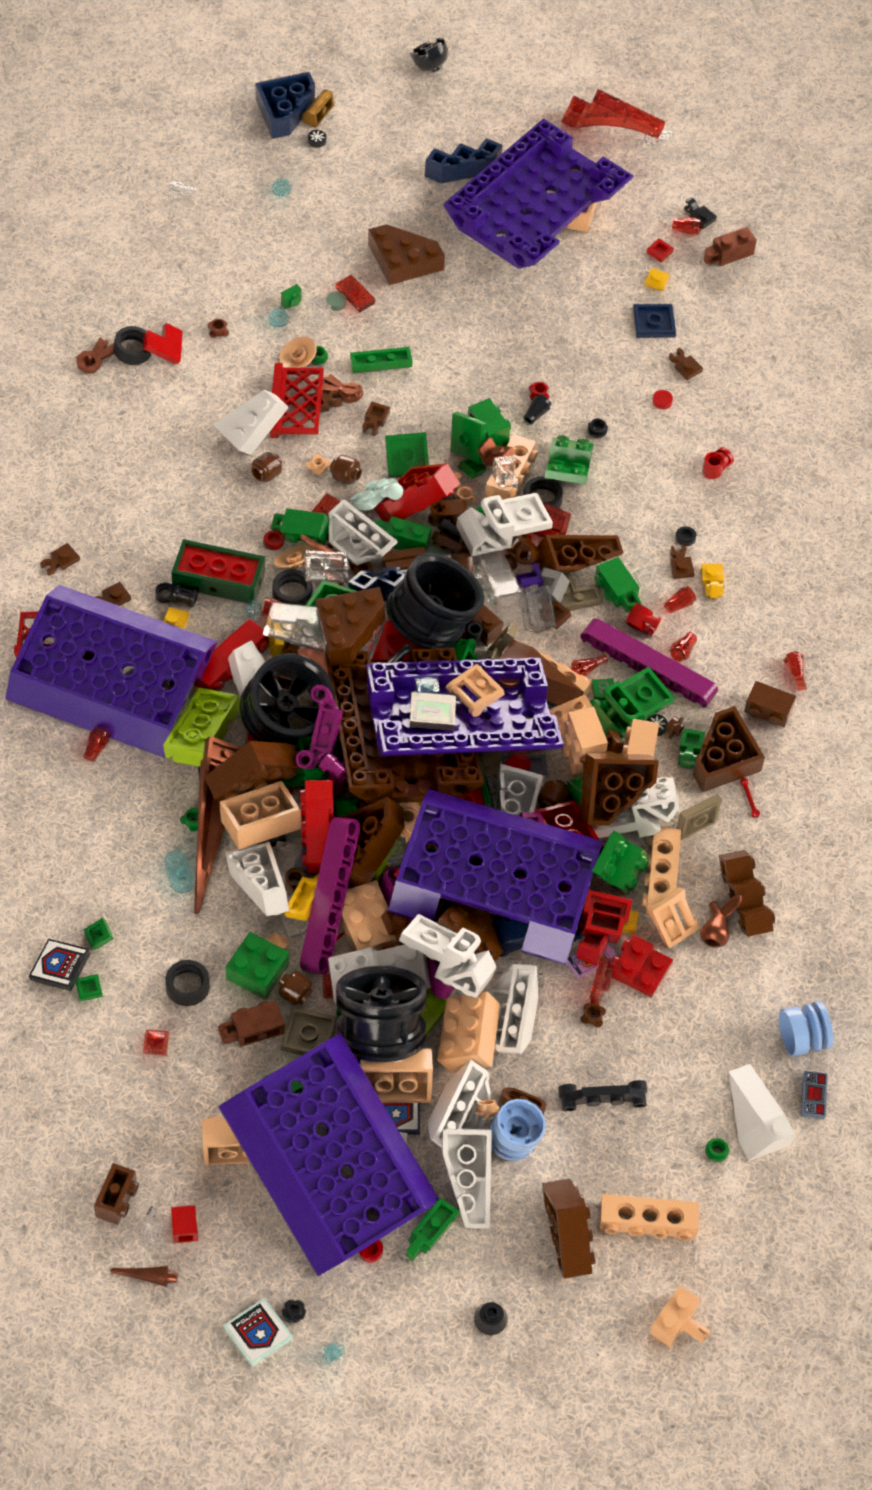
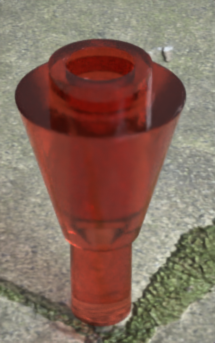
[783,651,807,691]
[571,654,608,677]

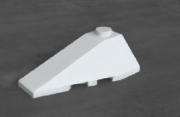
[729,1064,795,1161]
[442,1129,492,1228]

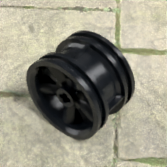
[386,553,484,649]
[239,654,334,744]
[336,966,427,1062]

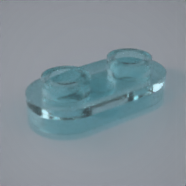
[164,850,194,893]

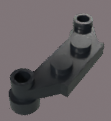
[558,1080,648,1111]

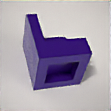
[516,562,544,597]

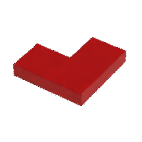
[143,323,183,364]

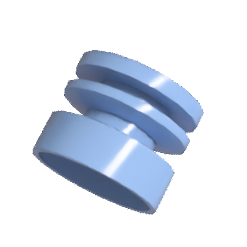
[778,1001,833,1057]
[488,1099,546,1161]

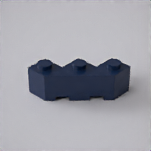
[424,138,503,183]
[348,567,407,602]

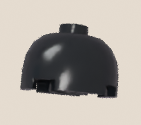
[410,37,448,72]

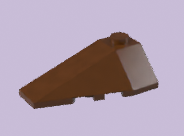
[537,535,624,572]
[499,639,584,705]

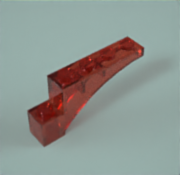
[561,89,666,139]

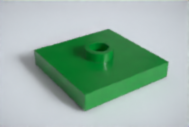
[450,412,487,463]
[385,432,429,477]

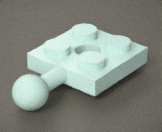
[350,478,403,511]

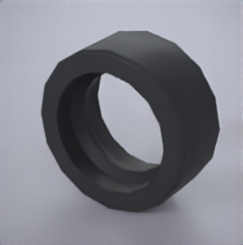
[113,326,151,365]
[523,476,563,515]
[272,569,313,611]
[165,960,210,1006]

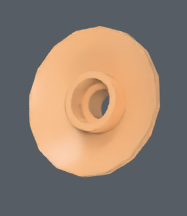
[279,337,317,368]
[274,545,314,569]

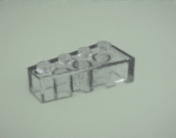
[472,550,521,626]
[263,603,326,653]

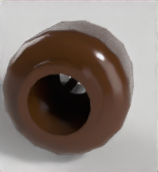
[251,452,282,482]
[330,455,362,485]
[537,780,570,808]
[278,971,313,1006]

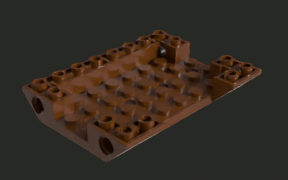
[325,648,484,804]

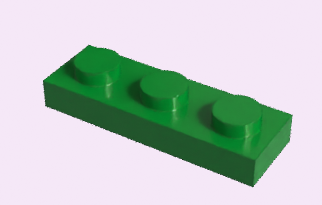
[350,346,413,373]

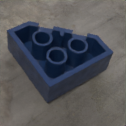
[255,71,315,139]

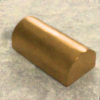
[302,89,334,128]

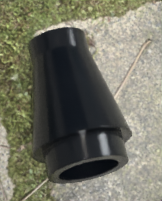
[523,394,551,424]

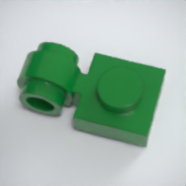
[678,728,705,769]

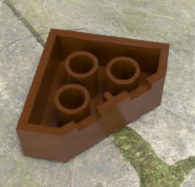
[368,224,445,285]
[315,587,385,667]
[693,706,765,792]
[205,741,301,800]
[579,753,659,826]
[340,797,404,888]
[436,902,503,962]
[542,1179,595,1279]

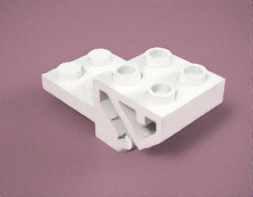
[456,493,553,556]
[591,777,679,838]
[399,914,496,998]
[328,944,431,1003]

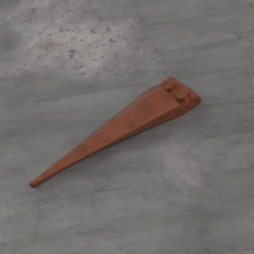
[194,736,241,915]

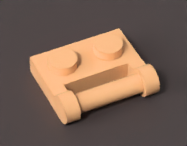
[446,664,505,717]
[648,888,700,948]

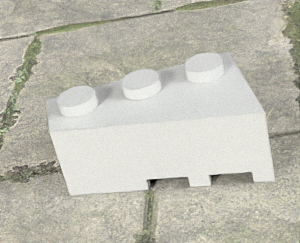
[214,390,289,455]
[228,640,283,704]

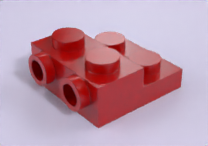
[610,935,673,998]

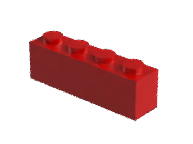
[194,619,269,691]

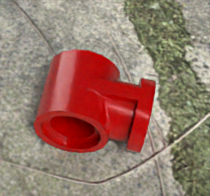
[702,447,734,479]
[625,603,662,637]

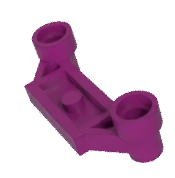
[296,685,343,769]
[319,754,347,799]

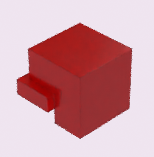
[581,890,633,944]

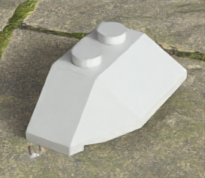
[329,499,398,565]
[489,964,538,1054]
[427,1060,491,1148]

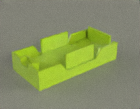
[163,687,240,767]

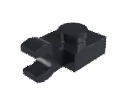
[684,197,717,230]

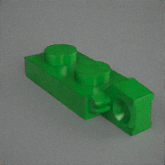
[405,1198,460,1261]

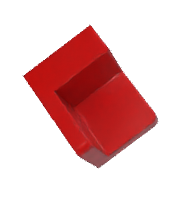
[576,935,609,967]
[171,1205,198,1243]

